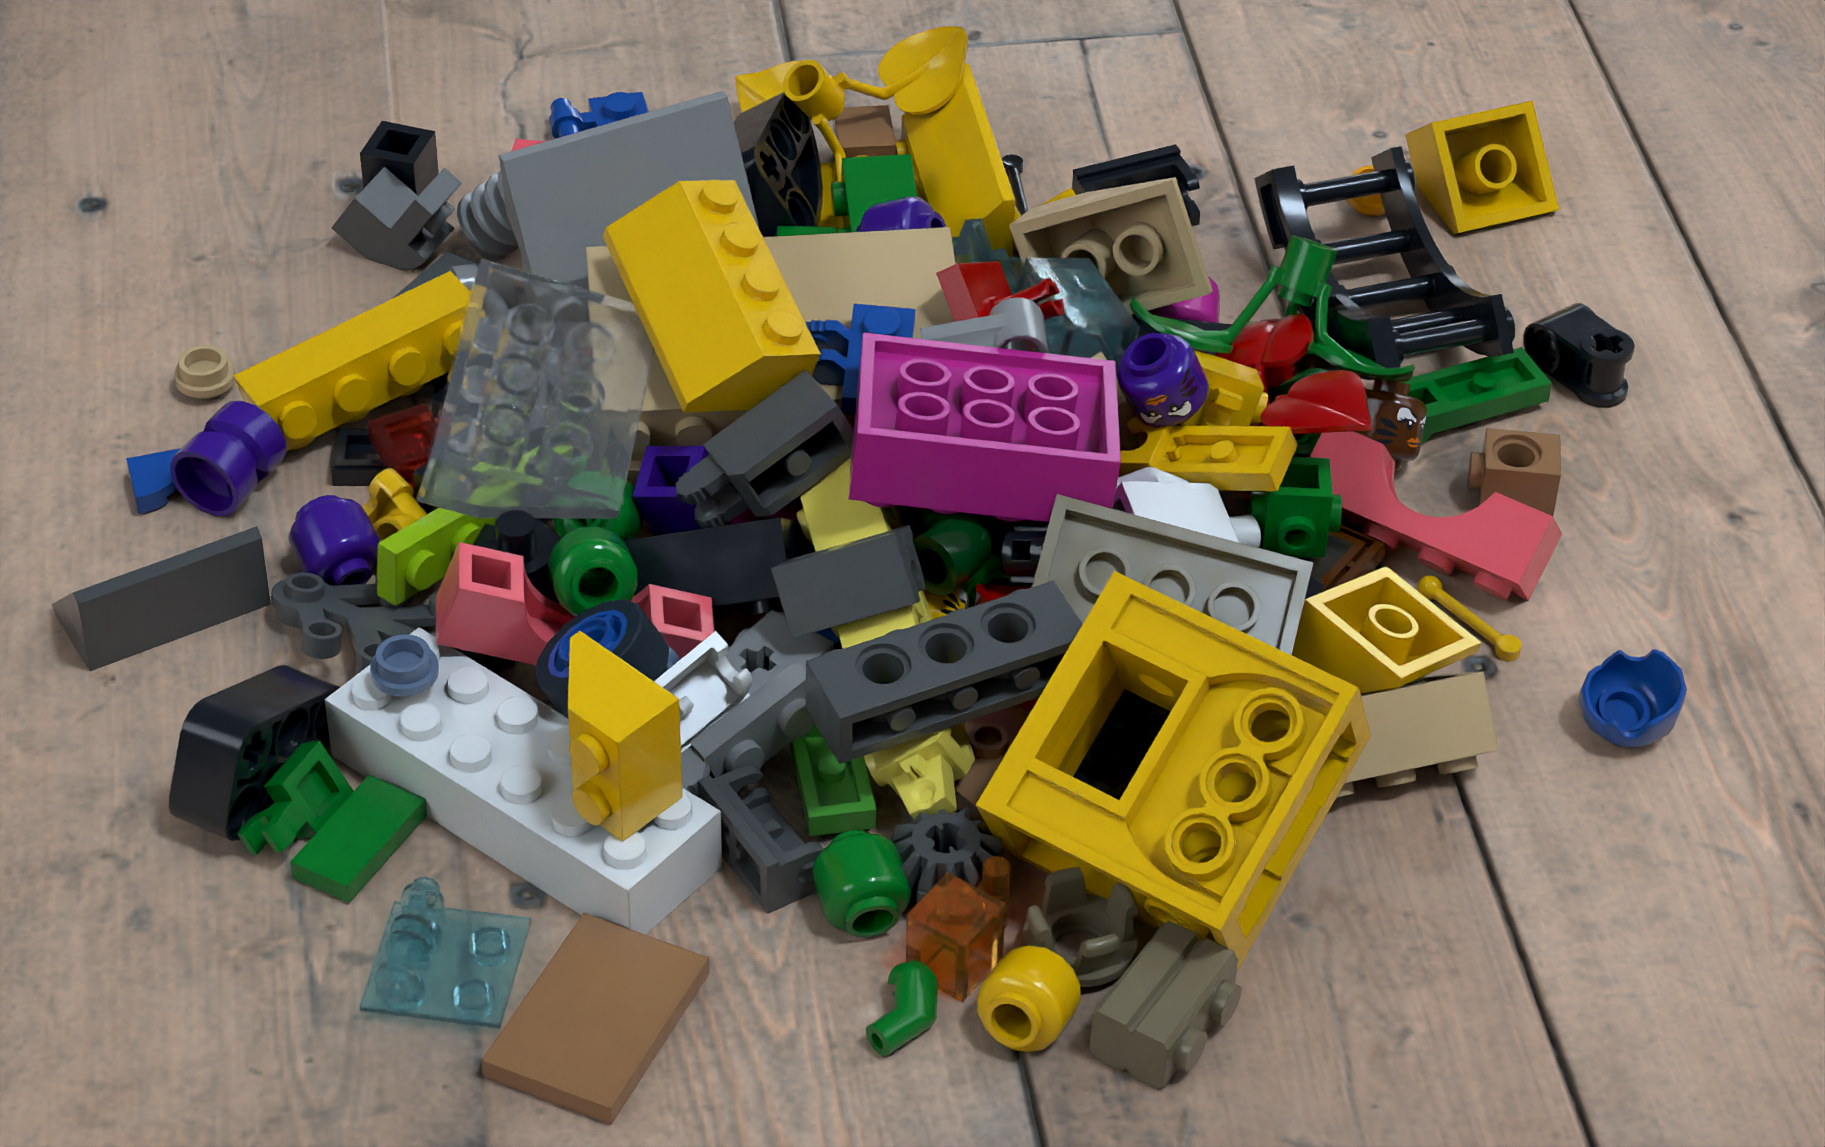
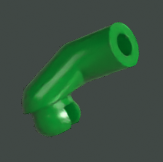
[866,960,938,1056]

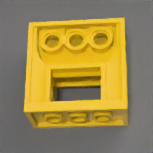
[976,571,1371,971]

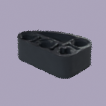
[734,92,823,237]
[169,665,340,841]

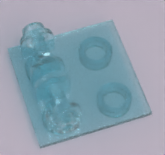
[359,877,531,1029]

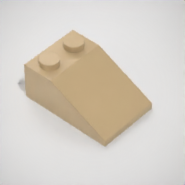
[1009,177,1213,337]

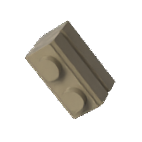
[1089,921,1242,1090]

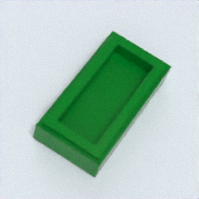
[290,775,427,903]

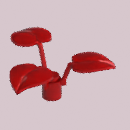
[1174,313,1372,434]

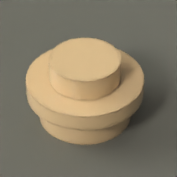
[174,345,235,400]

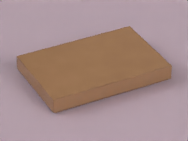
[481,913,709,1125]

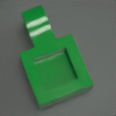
[238,741,354,855]

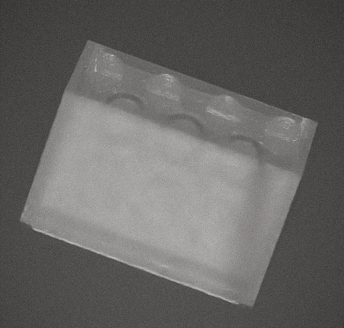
[416,259,654,518]

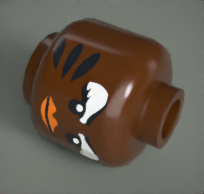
[1354,378,1427,471]

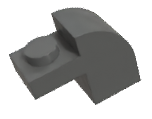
[331,167,462,270]

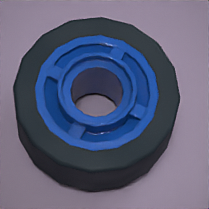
[535,599,670,718]

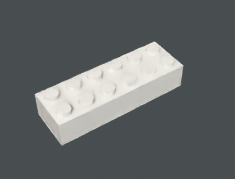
[325,627,722,935]

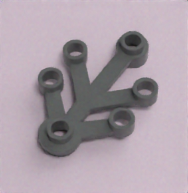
[271,572,494,674]

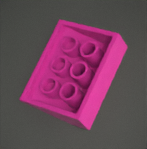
[848,333,1121,522]

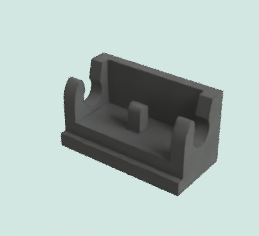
[771,525,925,638]
[698,765,824,914]

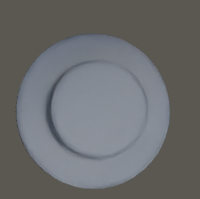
[370,634,439,697]

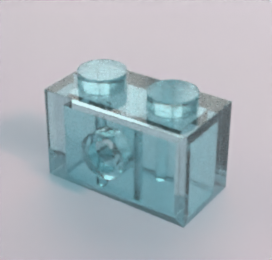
[1014,258,1140,378]

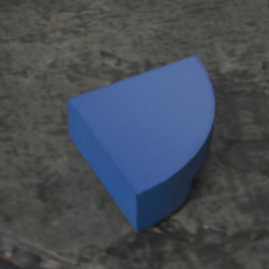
[126,448,181,514]

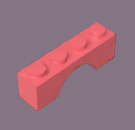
[1310,431,1562,601]
[436,542,714,665]

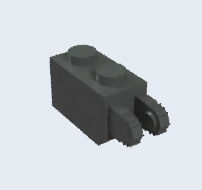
[675,370,854,529]

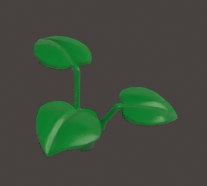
[1129,235,1415,382]

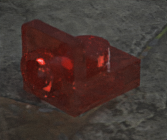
[367,403,451,500]

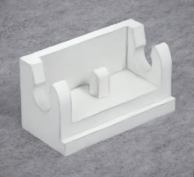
[654,631,753,753]

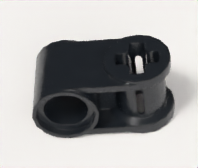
[1523,303,1635,407]

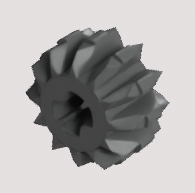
[891,806,1004,921]

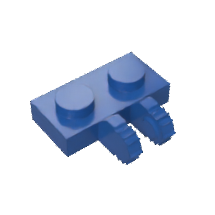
[806,304,916,415]

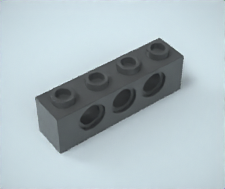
[805,580,1083,764]

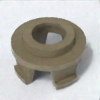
[1022,867,1138,987]

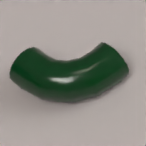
[901,506,995,596]

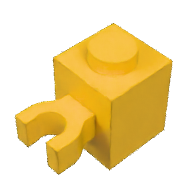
[1181,349,1268,426]

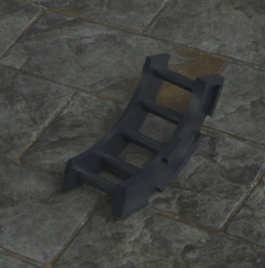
[1254,146,1515,380]

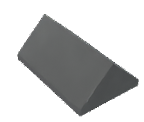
[52,526,271,671]

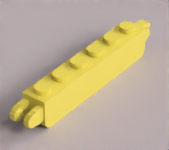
[796,458,975,820]

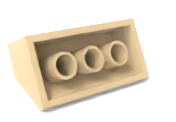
[1336,671,1499,798]

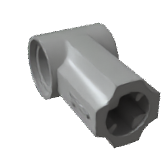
[920,298,1049,353]

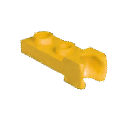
[1118,417,1298,491]

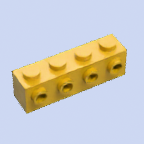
[233,271,496,451]

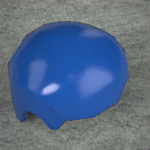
[1579,649,1687,748]

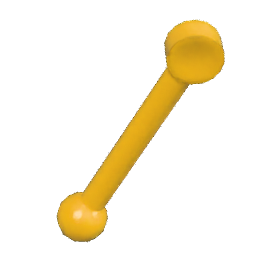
[1417,575,1522,662]

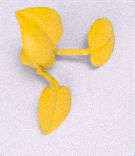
[735,26,968,232]

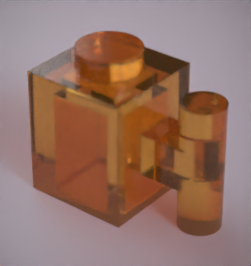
[906,856,1011,1003]

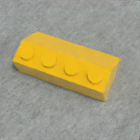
[895,63,1015,290]
[603,180,821,413]

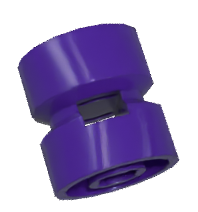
[170,401,287,516]

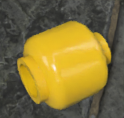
[977,945,1081,1053]

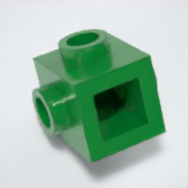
[1249,457,1342,558]

